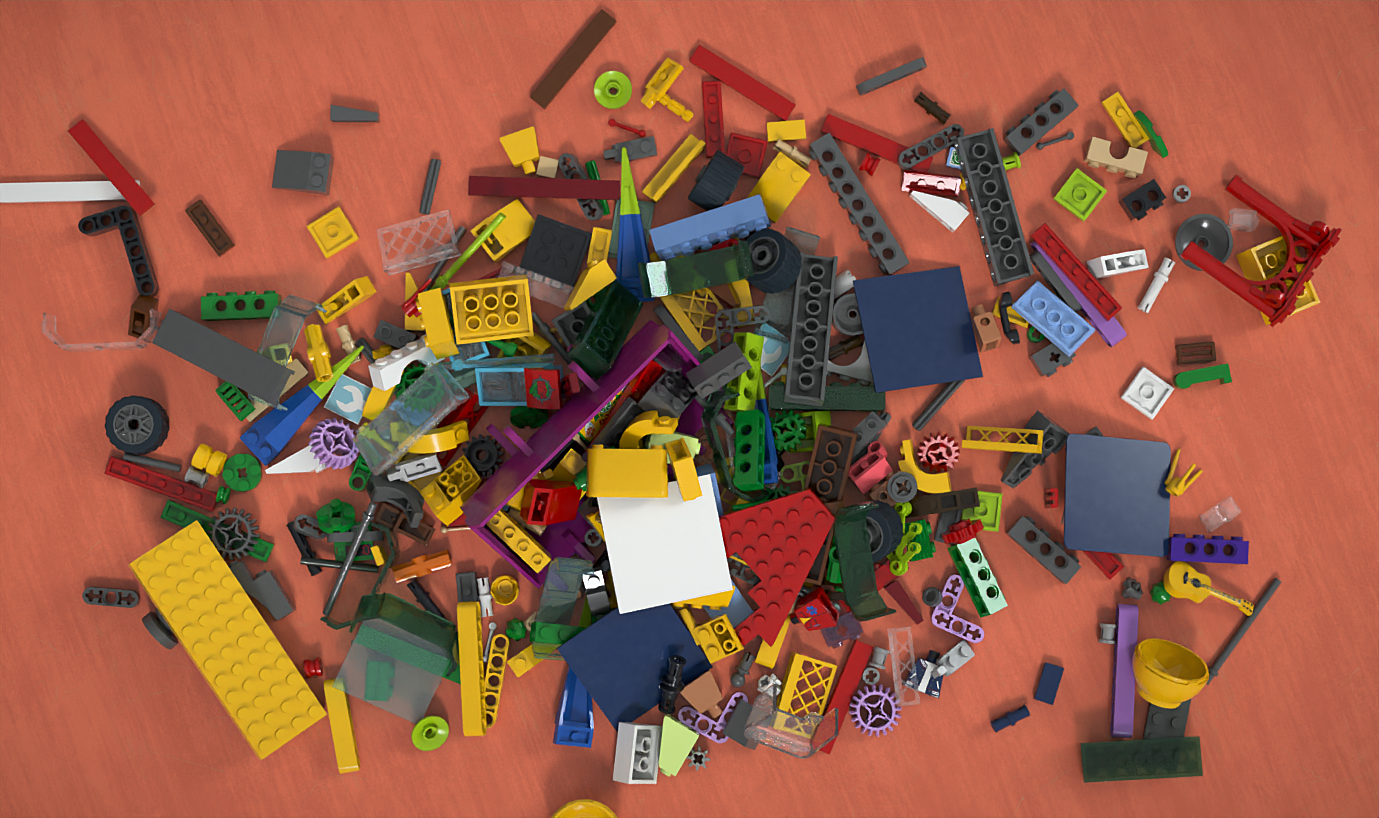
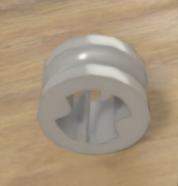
[1173,185,1191,203]
[862,667,880,685]

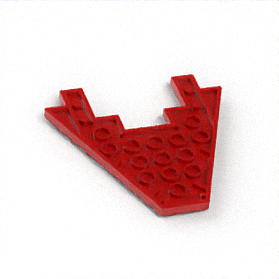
[718,488,836,647]

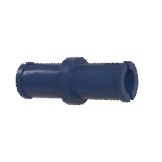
[990,705,1030,733]

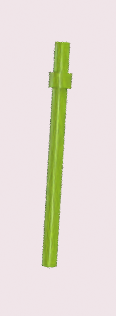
[430,212,506,290]

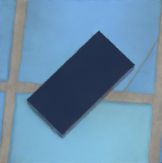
[1034,662,1064,705]

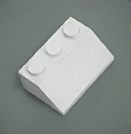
[613,722,663,784]

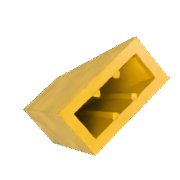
[665,438,703,502]

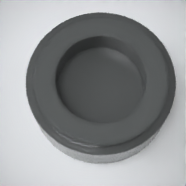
[922,587,943,607]

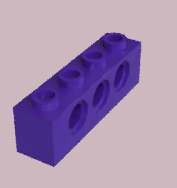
[1167,534,1249,564]

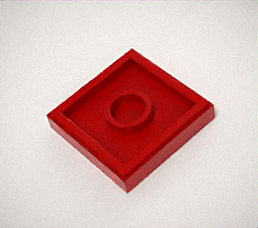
[726,132,768,179]

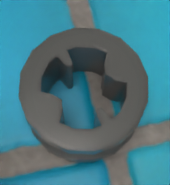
[585,529,603,547]

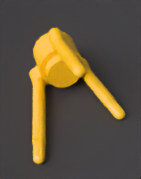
[1164,449,1203,497]

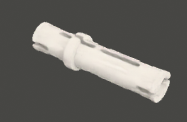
[1137,257,1176,313]

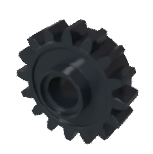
[461,434,505,477]

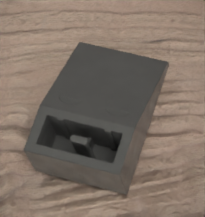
[637,365,698,418]

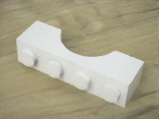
[368,334,445,391]

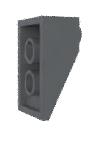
[272,150,334,195]

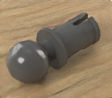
[730,651,756,687]

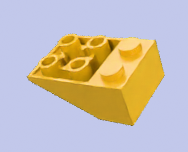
[471,199,535,264]
[420,455,482,526]

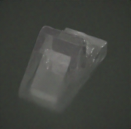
[1198,496,1242,532]

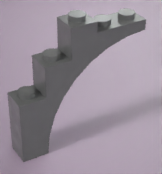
[228,560,296,621]

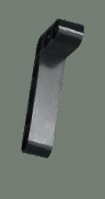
[78,205,159,297]

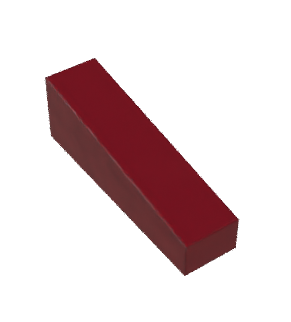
[884,580,924,625]

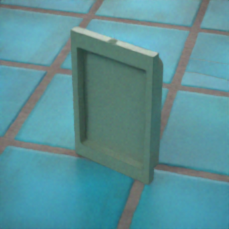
[608,197,655,259]

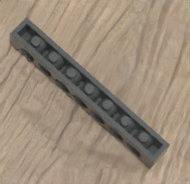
[808,133,910,276]

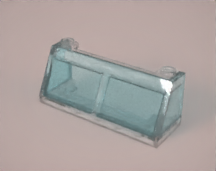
[352,362,470,476]

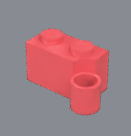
[848,441,893,494]

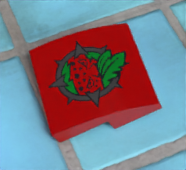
[524,368,563,410]

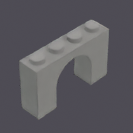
[827,339,874,386]

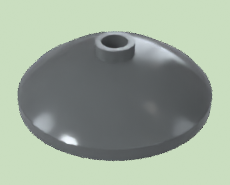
[1175,214,1233,271]

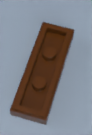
[185,200,235,257]

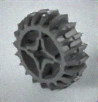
[207,508,260,560]

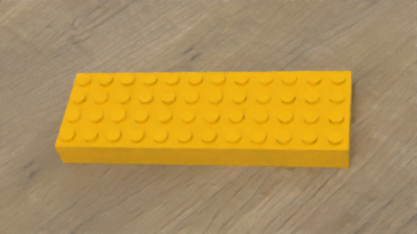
[128,520,327,760]

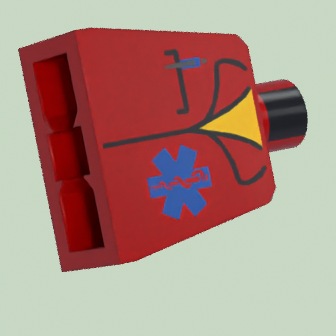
[790,587,840,631]

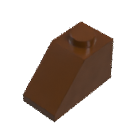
[128,293,159,341]

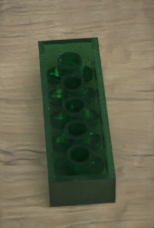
[567,279,644,380]
[767,382,885,412]
[1080,735,1203,783]

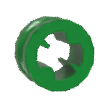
[1027,326,1045,343]
[216,486,231,505]

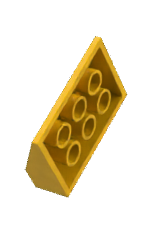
[1236,236,1320,325]
[449,275,534,345]

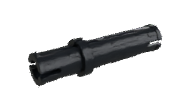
[286,521,322,577]
[406,578,451,631]

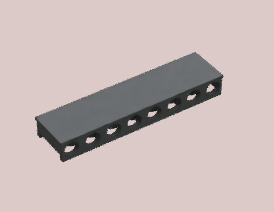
[953,128,1034,286]
[783,252,838,407]
[152,309,295,407]

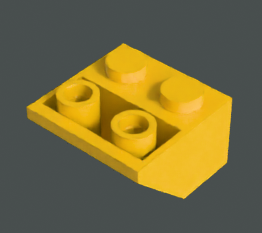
[693,614,744,664]

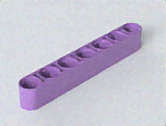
[1031,241,1127,348]
[1110,604,1139,738]

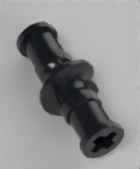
[658,655,687,714]

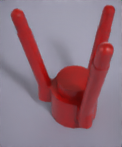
[400,278,432,318]

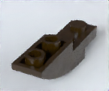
[901,487,980,518]

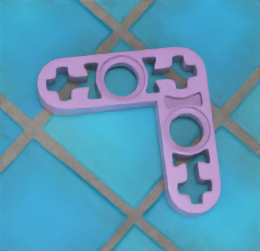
[931,574,984,643]
[678,692,748,743]

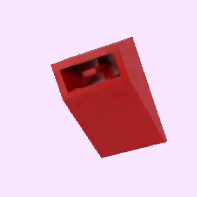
[520,479,582,525]

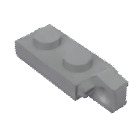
[387,452,442,482]
[930,639,975,679]

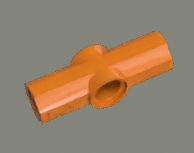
[392,549,453,583]

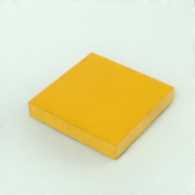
[307,206,359,259]

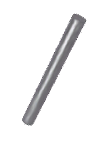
[423,226,467,292]

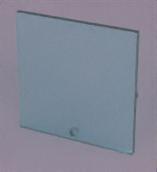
[332,599,459,724]

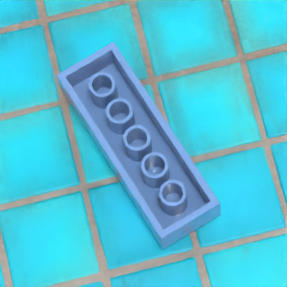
[649,194,771,262]

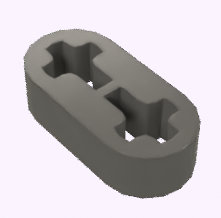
[293,514,327,540]

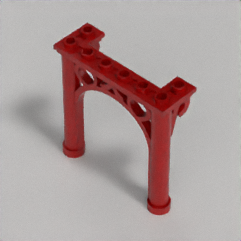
[1180,174,1341,327]

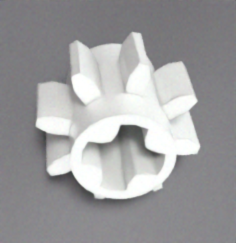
[757,673,782,698]

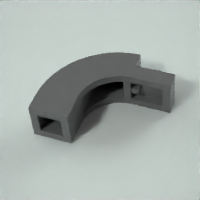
[366,474,425,528]
[582,567,612,616]

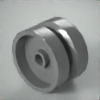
[832,293,863,336]
[142,606,179,650]

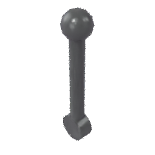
[1036,132,1074,150]

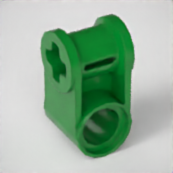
[349,454,379,492]

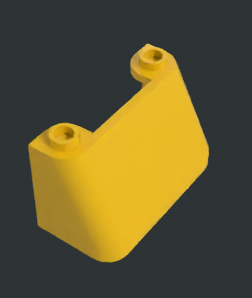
[586,445,668,498]

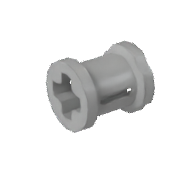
[184,465,210,488]
[1098,623,1117,644]
[868,646,890,670]

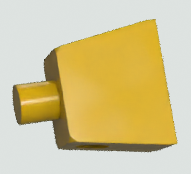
[499,126,540,175]

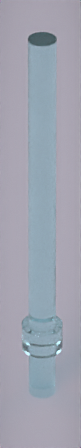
[439,353,555,371]

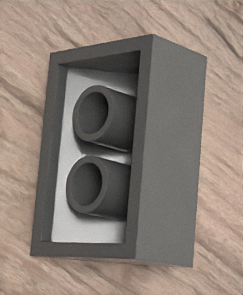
[686,342,752,399]

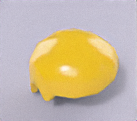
[490,574,520,606]

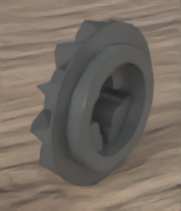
[886,471,917,503]

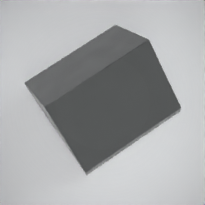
[722,699,772,750]

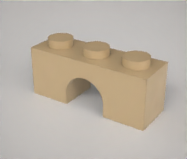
[1083,137,1148,178]

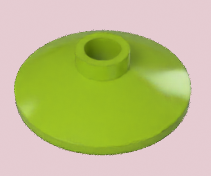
[594,71,632,109]
[411,715,449,751]

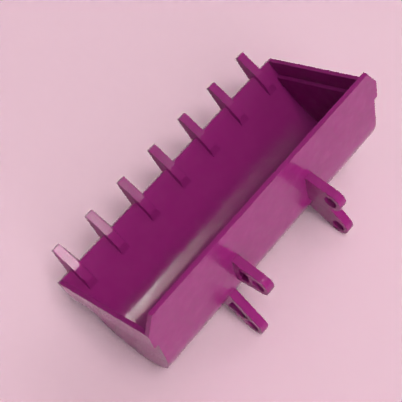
[460,320,734,593]

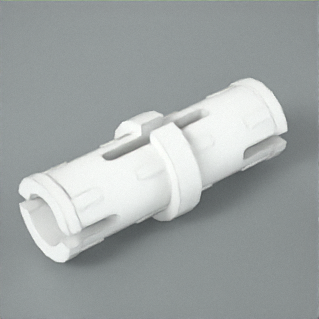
[476,577,494,617]

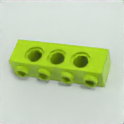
[724,332,764,412]

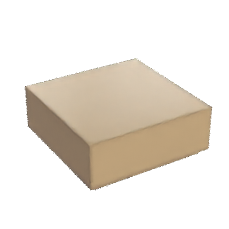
[536,156,559,178]

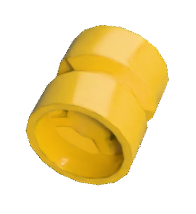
[191,443,227,477]

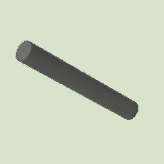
[123,452,182,472]

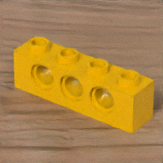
[486,508,551,573]

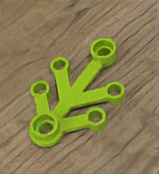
[887,502,922,576]

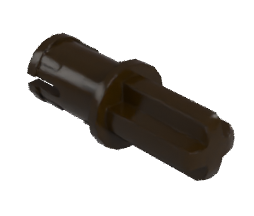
[828,335,863,360]

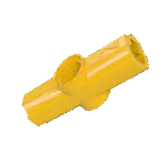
[304,324,334,382]

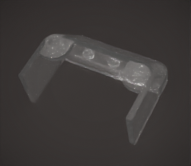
[744,683,838,759]

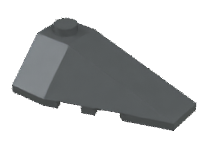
[552,301,605,378]
[1001,410,1070,489]

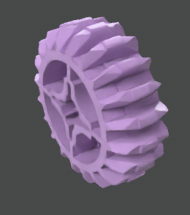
[308,418,360,470]
[849,684,902,737]

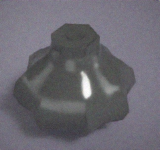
[1122,577,1143,600]

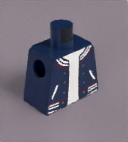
[902,650,944,699]

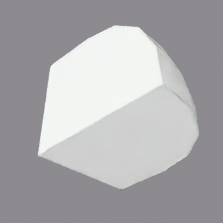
[834,269,856,300]

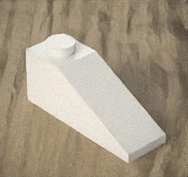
[909,191,969,233]
[1086,249,1149,279]
[265,445,326,474]

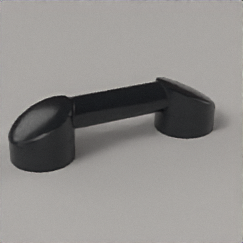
[998,291,1020,345]

